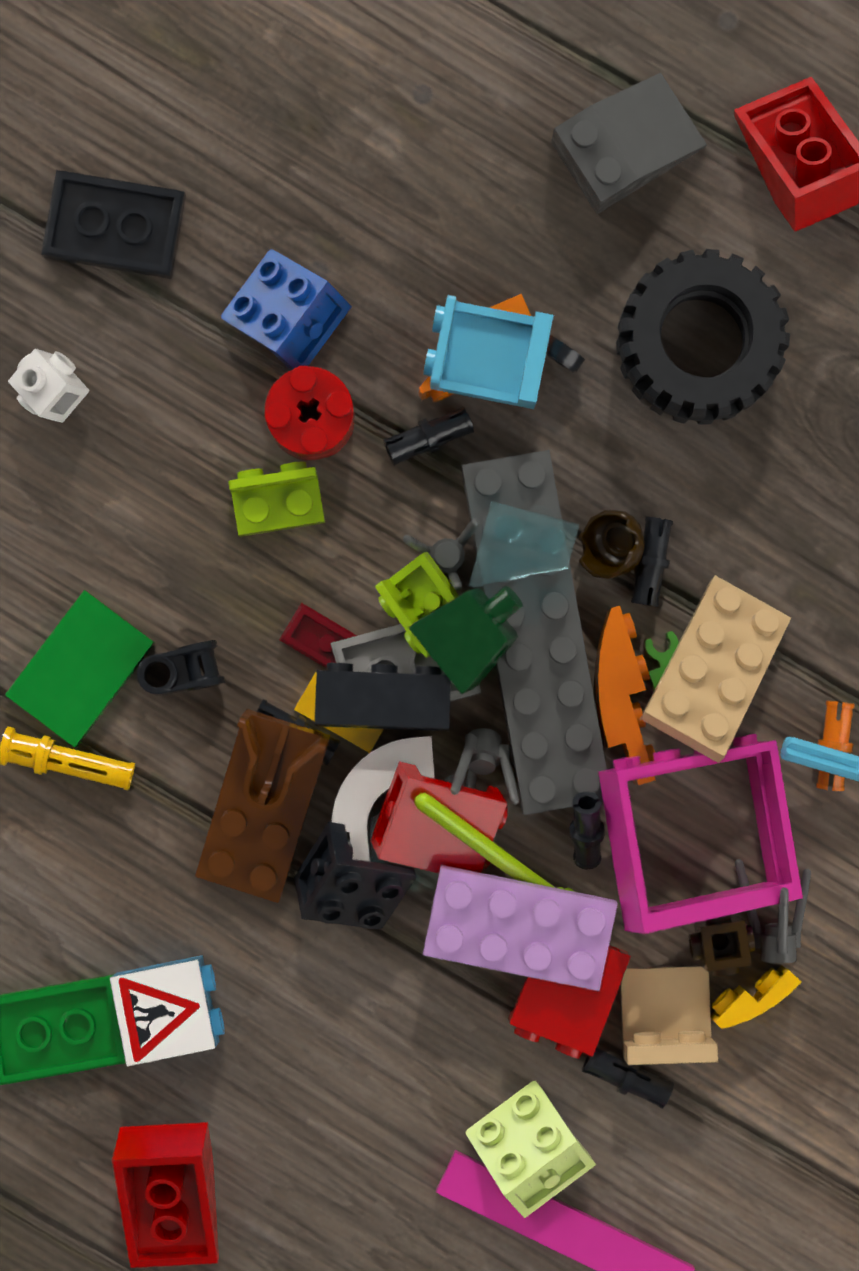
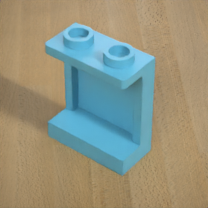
[423,295,553,409]

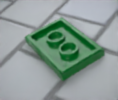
[5,590,155,748]
[0,974,126,1085]

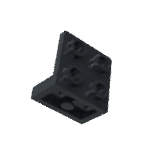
[294,822,417,929]

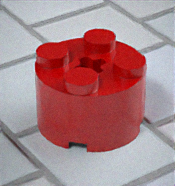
[265,366,355,460]

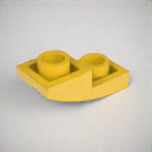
[711,965,802,1029]

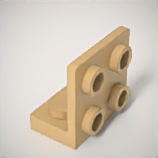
[620,966,718,1065]

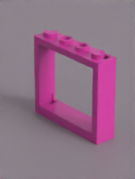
[598,734,803,934]

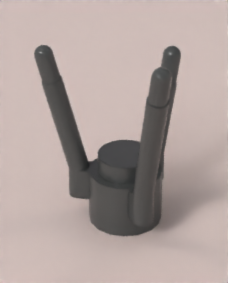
[403,518,479,590]
[451,728,519,804]
[735,859,811,963]

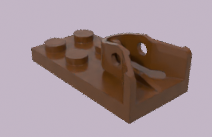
[195,709,331,903]

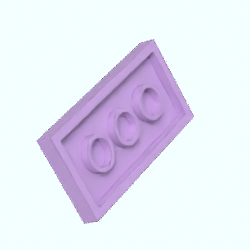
[423,865,618,991]

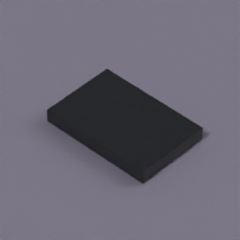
[41,170,186,279]

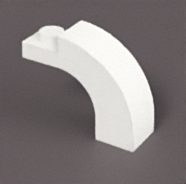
[331,736,434,862]

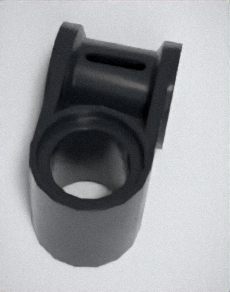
[137,640,226,695]

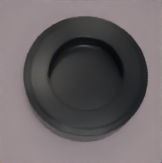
[546,335,585,373]

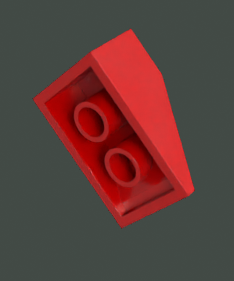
[734,76,859,232]
[112,1122,219,1268]

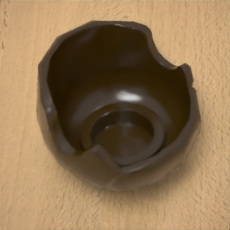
[579,510,645,579]

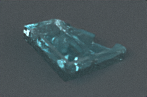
[469,501,579,587]

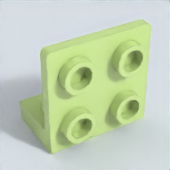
[466,1081,596,1218]

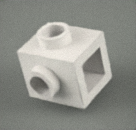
[8,349,90,423]

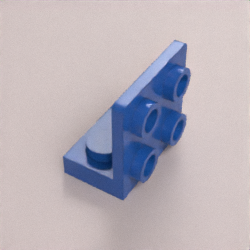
[221,249,352,370]

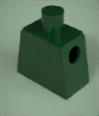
[408,586,523,694]

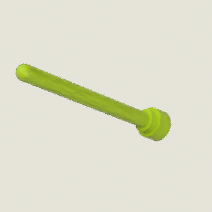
[415,793,575,892]

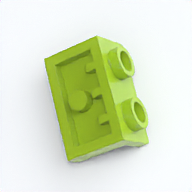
[228,461,325,537]

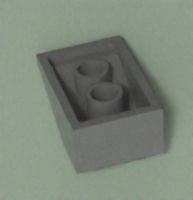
[551,73,707,214]

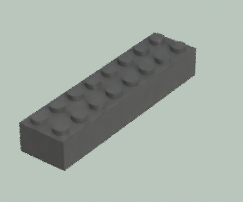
[461,450,607,815]

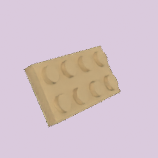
[640,575,791,763]

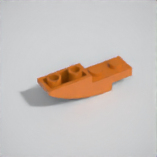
[595,606,655,785]

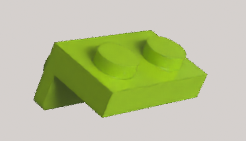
[375,552,459,658]

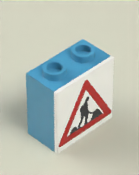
[110,955,225,1066]

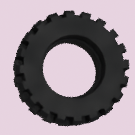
[616,249,790,425]

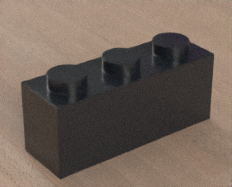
[314,663,451,731]

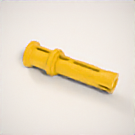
[0,726,135,791]

